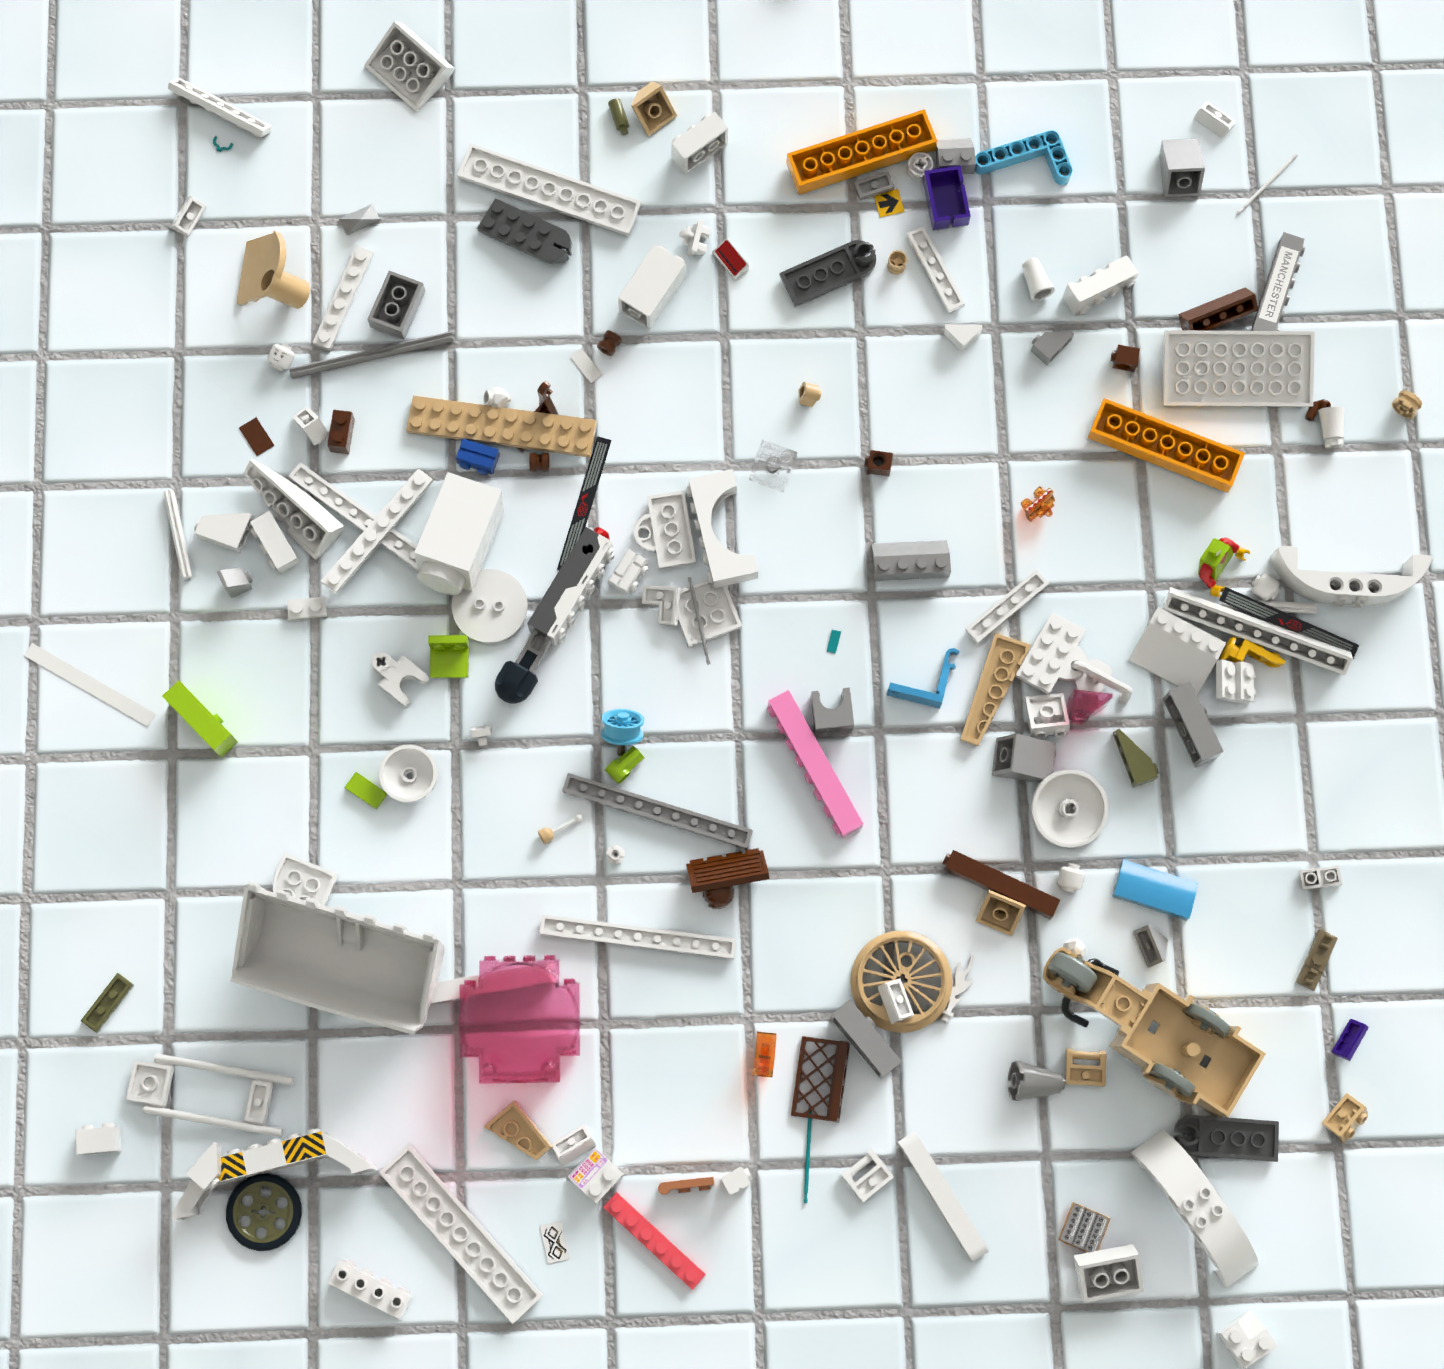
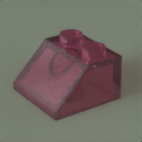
[1067,689,1113,724]

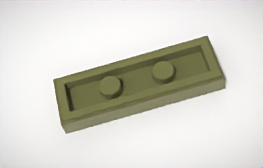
[81,973,134,1033]

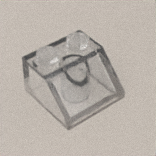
[749,439,798,492]

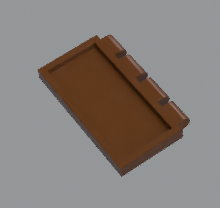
[686,848,770,893]

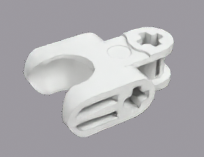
[371,652,430,707]

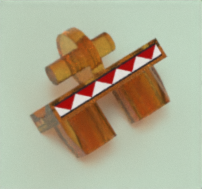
[1021,486,1055,522]

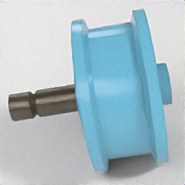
[601,709,644,756]

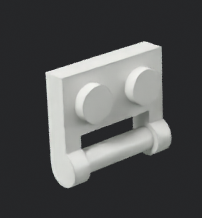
[840,1148,894,1202]

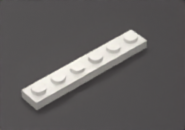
[167,77,272,137]
[313,245,374,351]

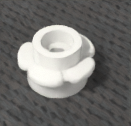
[606,845,625,864]

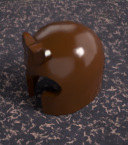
[702,886,734,909]

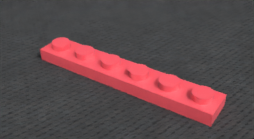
[603,1192,706,1290]

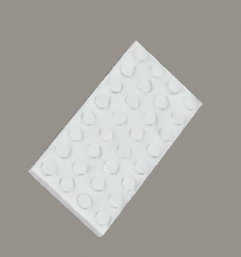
[1163,330,1315,407]

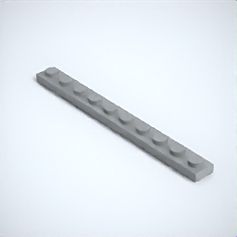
[562,773,753,849]

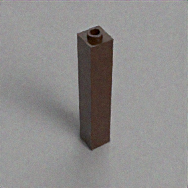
[942,850,1060,920]

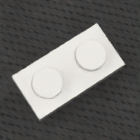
[287,596,327,621]

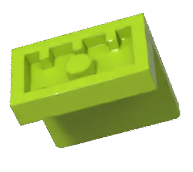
[428,635,469,678]

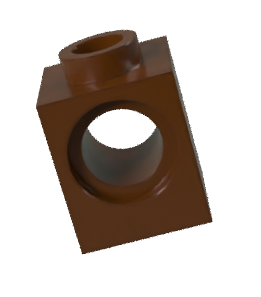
[1110,344,1140,372]
[864,450,893,476]

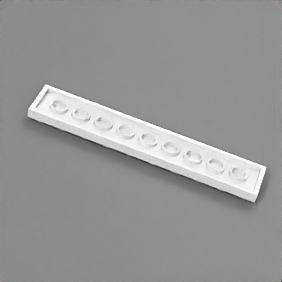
[457,143,642,236]
[379,1145,543,1324]

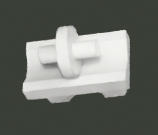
[679,220,711,257]

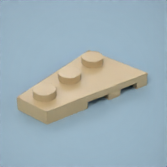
[484,1101,553,1160]

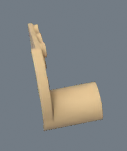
[236,230,310,309]

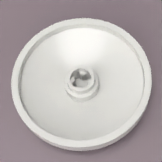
[1031,770,1108,848]

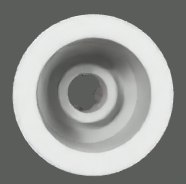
[1022,258,1055,301]
[1318,406,1345,448]

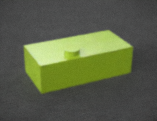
[162,680,238,758]

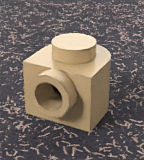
[798,382,822,407]

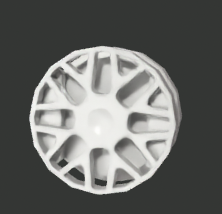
[907,152,933,182]

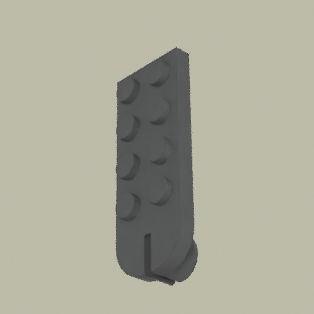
[477,198,572,264]
[779,240,876,307]
[1173,1115,1279,1162]

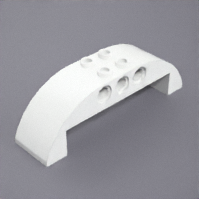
[1270,546,1432,608]
[1130,1130,1259,1288]

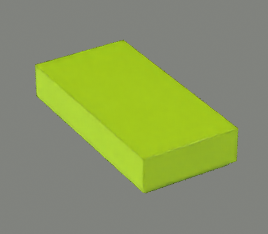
[344,772,388,810]

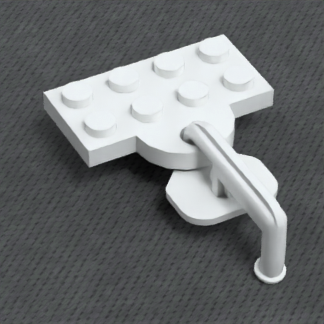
[1016,612,1132,704]

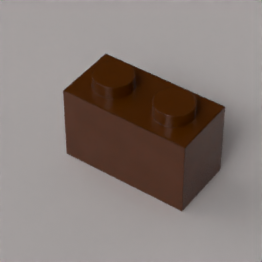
[327,410,355,454]

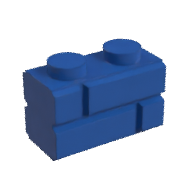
[456,439,500,475]

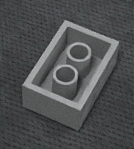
[367,270,426,340]

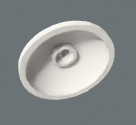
[379,745,438,803]

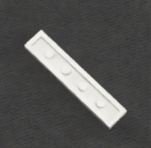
[907,226,965,314]
[965,569,1049,644]

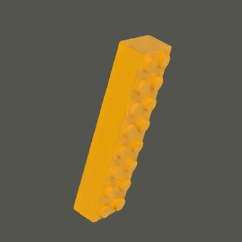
[786,109,937,195]
[1087,398,1245,493]

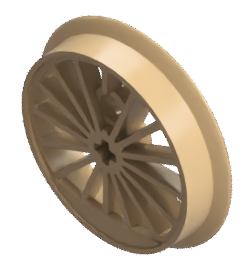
[850,931,953,1033]

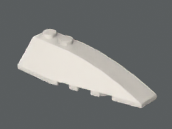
[243,459,344,560]

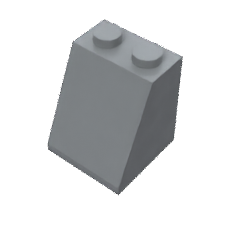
[1159,139,1205,197]
[992,733,1056,783]

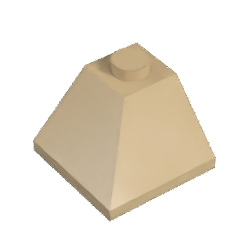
[631,81,677,136]

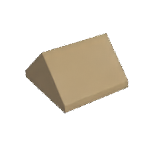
[976,890,1026,936]

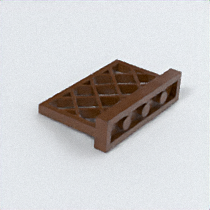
[791,1036,850,1123]

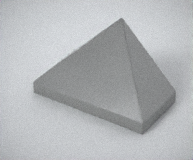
[339,204,380,235]
[1133,924,1168,968]

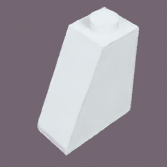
[194,513,254,553]

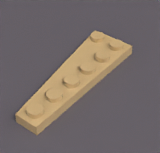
[960,633,1031,747]

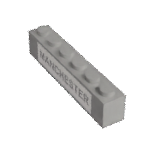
[1250,232,1306,331]

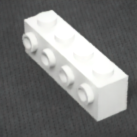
[328,1259,413,1320]

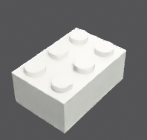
[671,112,728,174]
[1074,1244,1144,1303]

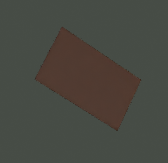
[239,417,275,456]

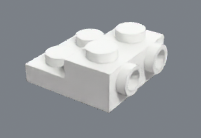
[1216,659,1257,704]
[1025,693,1070,739]

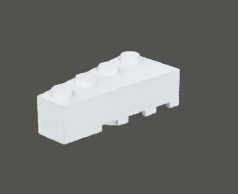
[1062,255,1139,315]

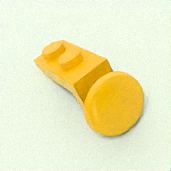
[1219,637,1286,668]

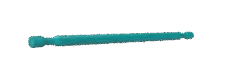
[804,1106,812,1203]

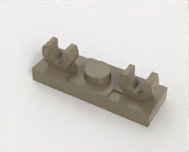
[1295,929,1338,991]

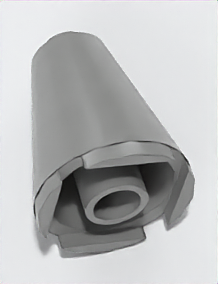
[1008,1061,1065,1101]

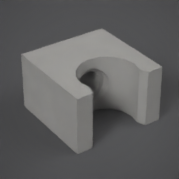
[810,687,854,734]

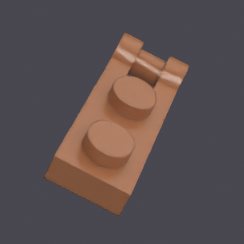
[658,1177,714,1195]

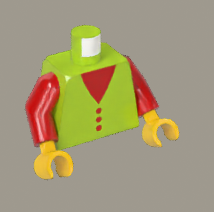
[1198,537,1250,597]

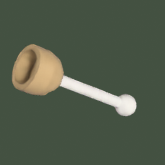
[538,814,583,845]

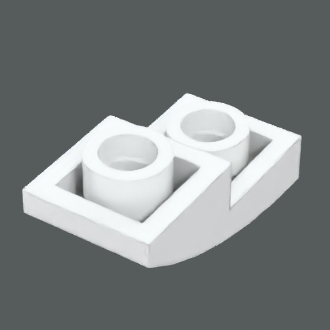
[1299,865,1342,890]

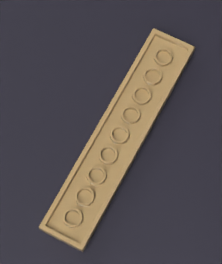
[406,396,597,458]

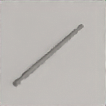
[688,577,711,665]

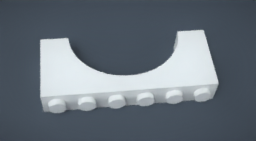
[686,469,758,588]

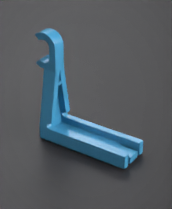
[887,648,960,709]

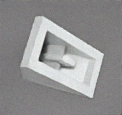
[943,324,982,352]

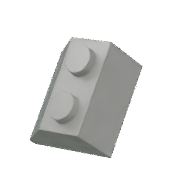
[935,138,976,174]

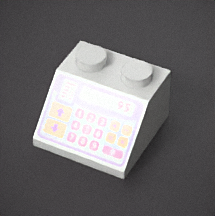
[568,1147,624,1204]

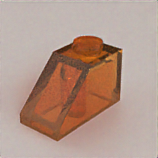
[753,1031,777,1077]

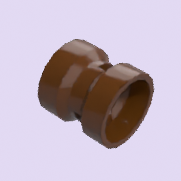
[597,330,622,356]
[529,453,549,471]

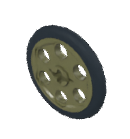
[226,1173,302,1251]

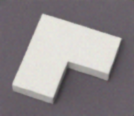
[642,585,681,626]

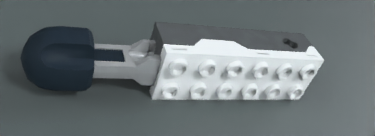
[495,527,615,704]

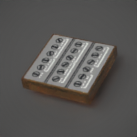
[1058,1202,1111,1253]

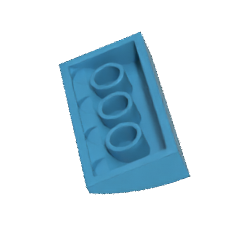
[1112,859,1198,921]

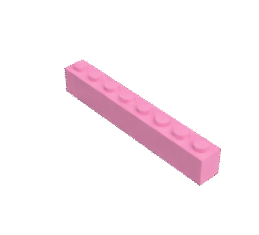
[767,690,863,838]

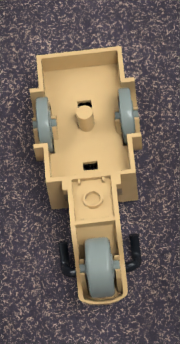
[1043,947,1266,1117]

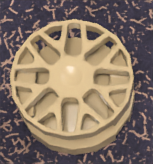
[1392,390,1423,419]

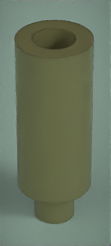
[608,98,629,135]

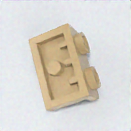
[1322,1093,1368,1143]

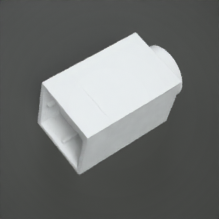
[414,472,504,595]

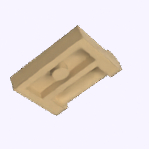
[1065,1048,1106,1087]

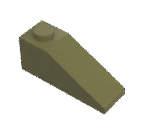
[1113,729,1159,787]

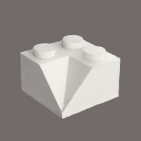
[1217,1310,1278,1369]

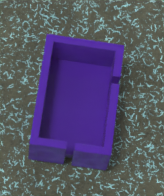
[923,165,971,231]

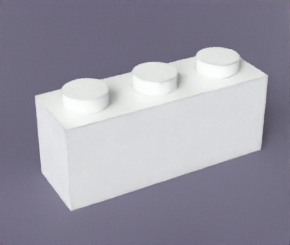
[250,511,300,574]

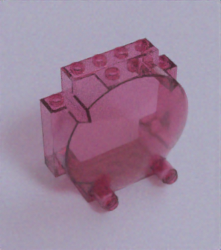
[459,955,580,1084]

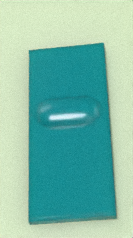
[827,630,841,654]

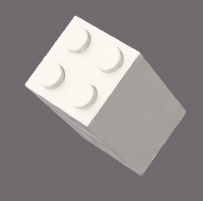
[618,244,686,329]

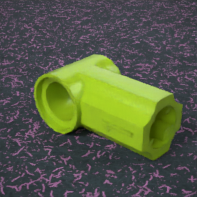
[605,746,645,784]

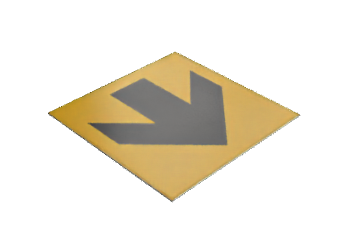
[874,189,905,217]

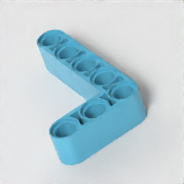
[974,130,1073,185]

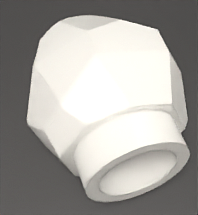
[483,387,512,408]
[1063,938,1087,958]

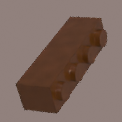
[1178,287,1258,331]

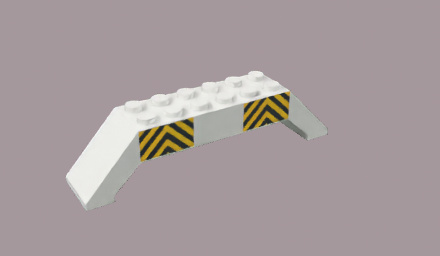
[171,1128,377,1221]

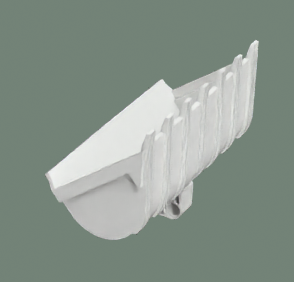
[231,881,445,1035]

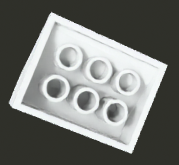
[364,21,455,111]
[1128,607,1226,695]

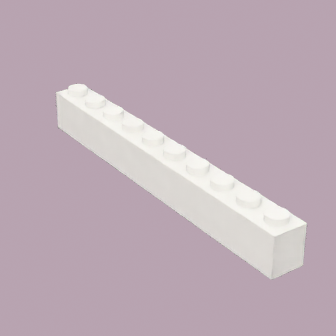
[1163,587,1353,675]

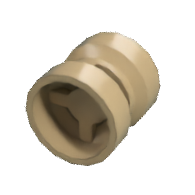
[887,250,907,275]

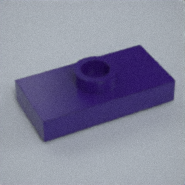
[1331,1018,1369,1061]

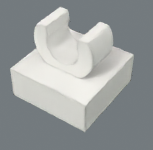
[471,725,492,746]

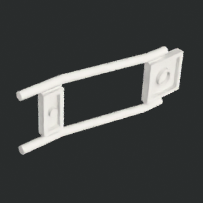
[126,1054,294,1137]

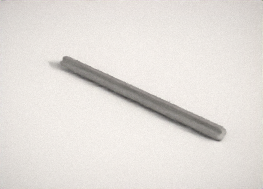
[289,331,454,379]

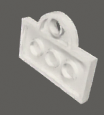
[634,490,696,570]

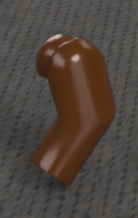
[1305,399,1331,421]

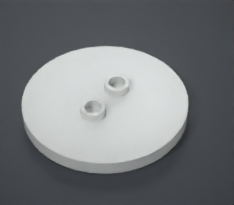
[451,569,528,644]

